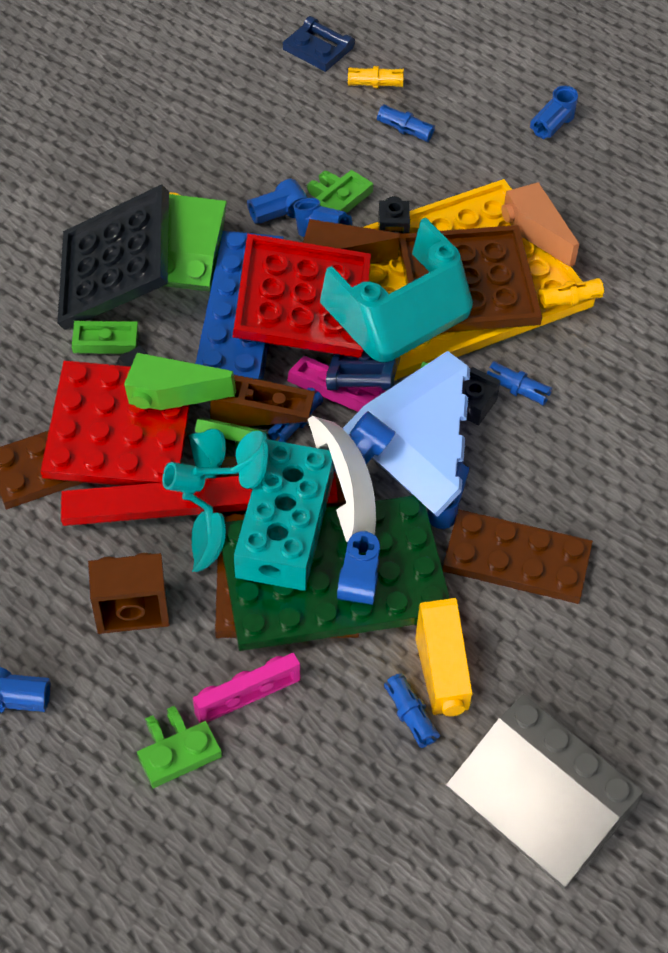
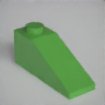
[124,353,236,410]

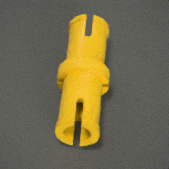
[348,66,404,89]
[538,278,604,309]

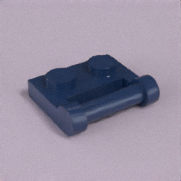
[283,16,355,72]
[326,350,401,390]

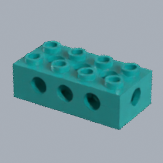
[234,439,334,591]

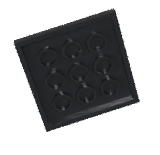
[57,184,169,330]

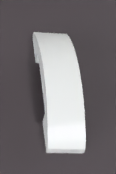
[308,416,376,542]

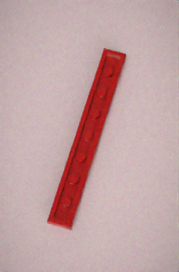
[61,472,338,526]

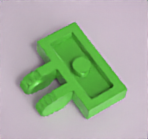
[306,170,374,214]
[137,706,222,788]

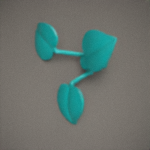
[162,429,268,572]

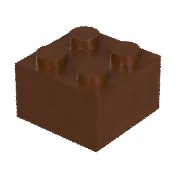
[88,553,169,634]

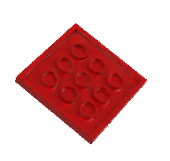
[232,233,371,358]
[40,360,190,486]

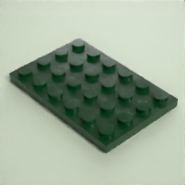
[222,495,450,651]

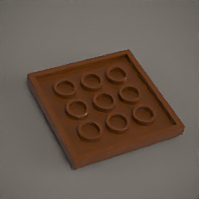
[399,225,542,333]

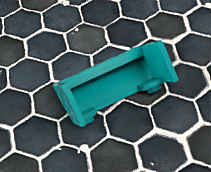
[320,217,473,362]

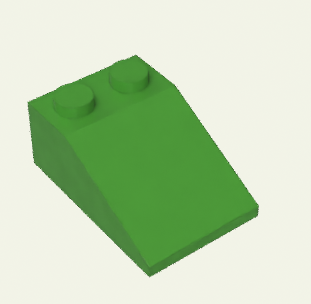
[164,194,227,292]

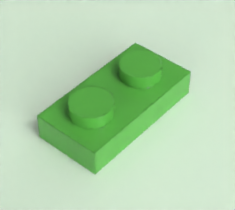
[72,321,139,354]
[195,418,268,447]

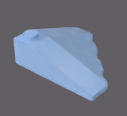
[342,351,470,517]

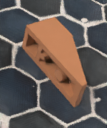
[501,182,579,267]

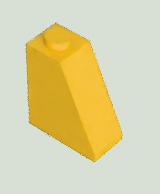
[415,598,472,717]

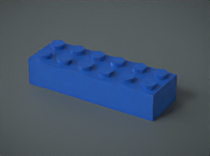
[195,231,284,380]

